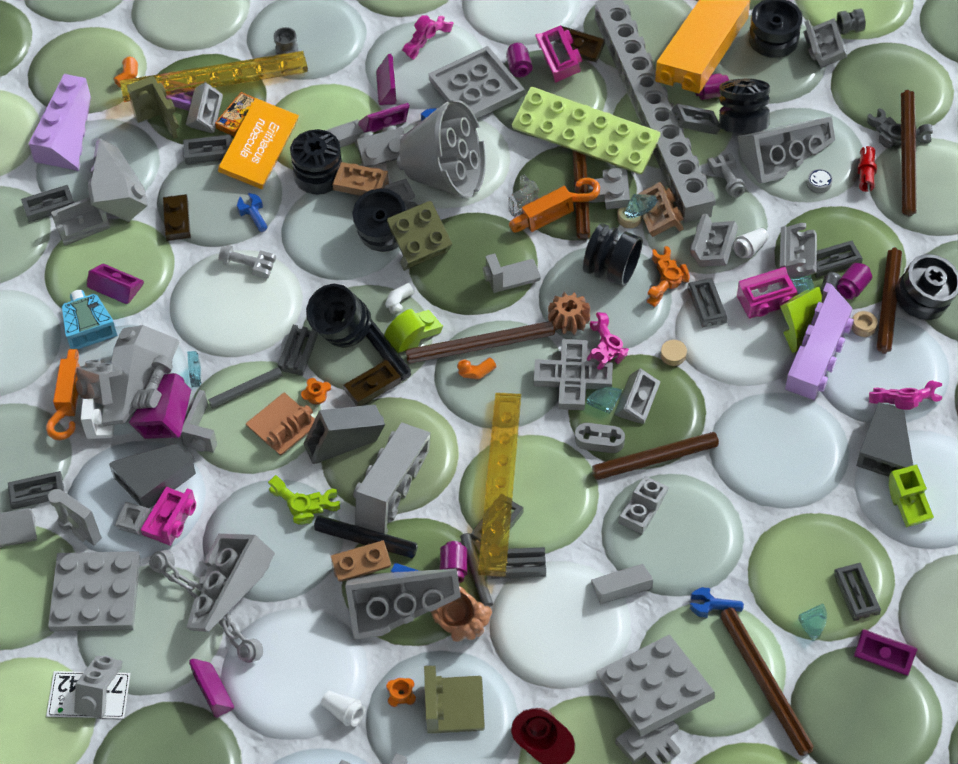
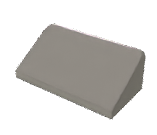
[186,82,223,133]
[615,368,660,424]
[0,508,37,547]
[591,564,653,605]

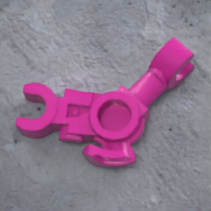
[402,15,454,60]
[586,312,629,370]
[869,380,942,410]

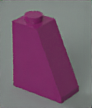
[129,373,191,439]

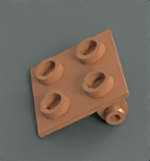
[245,392,315,456]

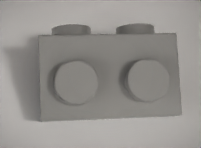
[803,18,847,68]
[355,126,404,167]
[690,214,738,267]
[76,359,122,405]

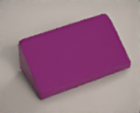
[376,54,397,105]
[358,103,410,133]
[87,263,144,304]
[854,629,918,676]
[189,658,234,718]

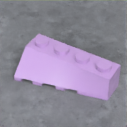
[29,74,91,171]
[785,283,854,400]

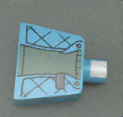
[62,290,118,349]

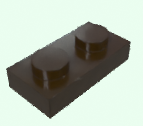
[553,26,605,63]
[163,194,191,241]
[343,360,401,406]

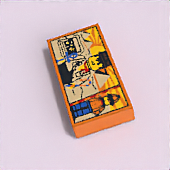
[215,92,255,137]

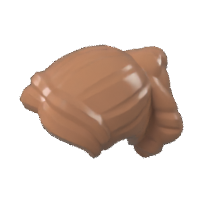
[431,586,492,642]

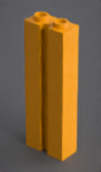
[655,0,750,93]

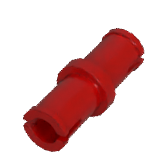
[857,146,877,192]

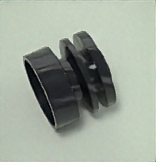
[719,78,770,134]
[290,129,342,195]
[583,223,643,286]
[306,283,371,348]

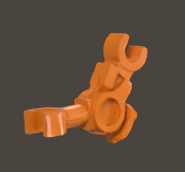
[647,246,690,307]

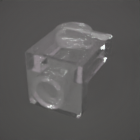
[508,175,539,218]

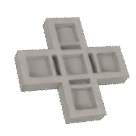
[534,339,613,410]

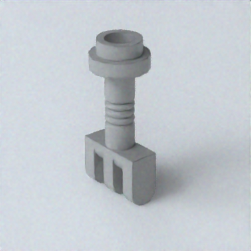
[708,153,746,198]
[218,245,277,279]
[132,355,173,409]

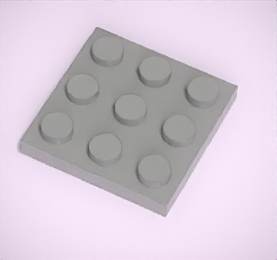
[428,46,525,119]
[48,551,140,632]
[596,634,715,737]

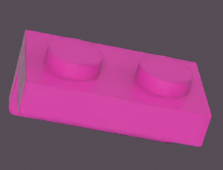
[141,487,197,546]

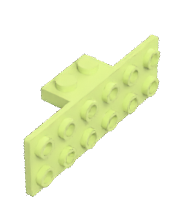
[512,87,661,174]

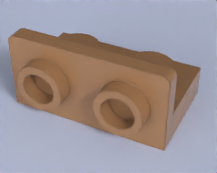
[333,162,389,196]
[635,182,684,237]
[331,540,391,582]

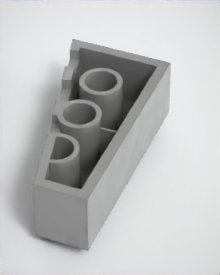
[353,422,431,534]

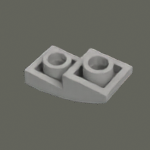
[618,476,669,534]

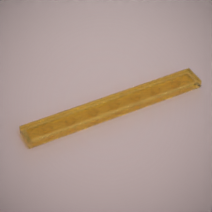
[120,51,308,102]
[478,393,521,577]

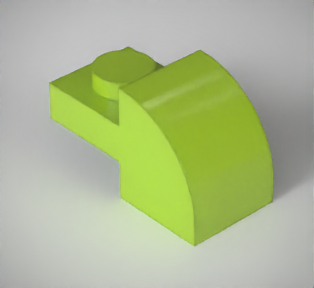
[384,308,443,353]
[889,464,934,528]

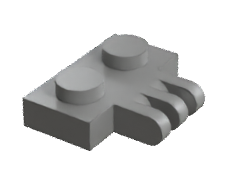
[588,168,631,209]
[615,721,681,764]

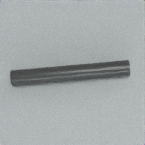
[208,367,282,409]
[460,533,493,607]

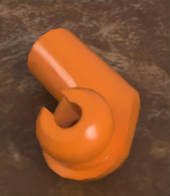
[114,56,138,88]
[457,357,497,380]

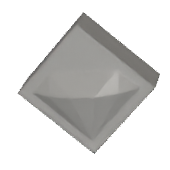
[114,502,151,536]

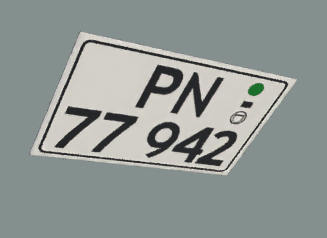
[46,671,131,719]

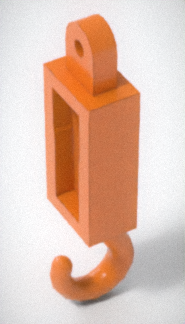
[509,178,600,233]
[46,349,80,441]

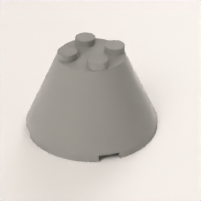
[397,100,486,198]

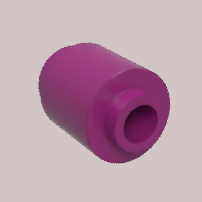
[506,43,533,77]
[695,73,729,100]
[837,263,872,300]
[440,541,467,583]

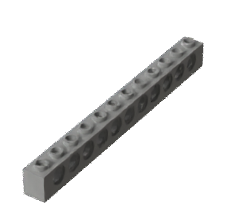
[594,0,716,223]

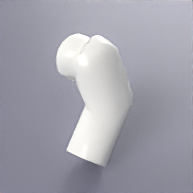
[385,283,414,315]

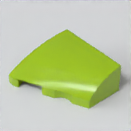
[780,286,822,353]

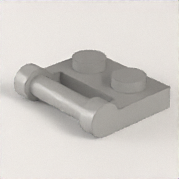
[48,489,102,546]

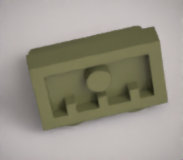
[127,76,179,139]
[387,201,453,271]
[424,665,485,734]

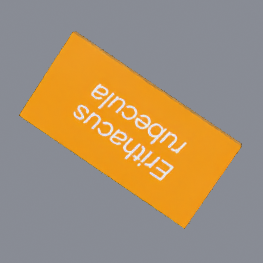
[218,98,299,190]

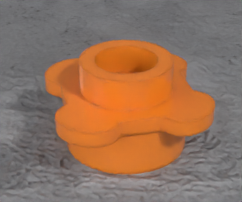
[301,378,331,404]
[386,678,416,707]

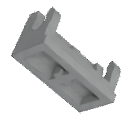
[51,197,110,246]
[780,223,817,280]

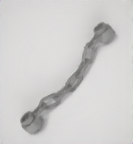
[149,550,263,663]

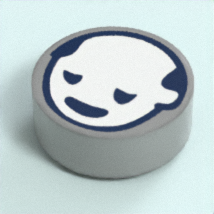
[807,169,833,193]

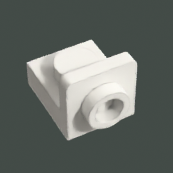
[81,398,114,439]

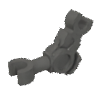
[867,108,933,149]

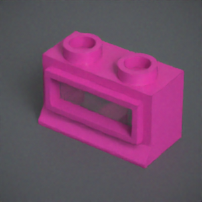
[535,25,582,83]
[737,267,797,319]

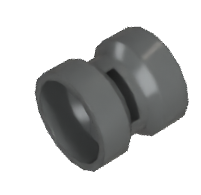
[836,8,866,34]
[274,27,298,60]

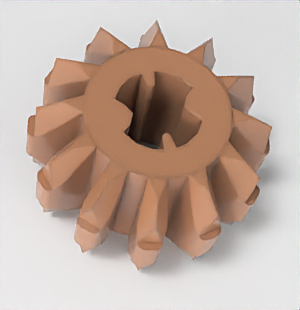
[548,292,590,335]

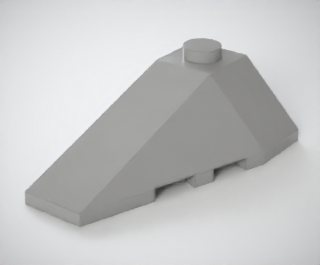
[737,116,835,183]
[88,139,148,222]
[102,325,180,426]
[187,533,275,632]
[345,569,461,640]

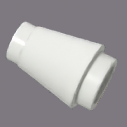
[733,228,769,259]
[321,691,365,727]

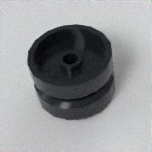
[749,0,802,57]
[352,188,407,252]
[895,254,958,320]

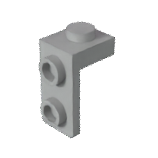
[482,253,541,293]
[181,390,217,453]
[74,656,122,719]

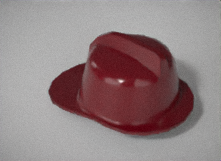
[511,708,576,764]

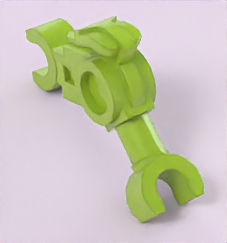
[268,475,341,525]

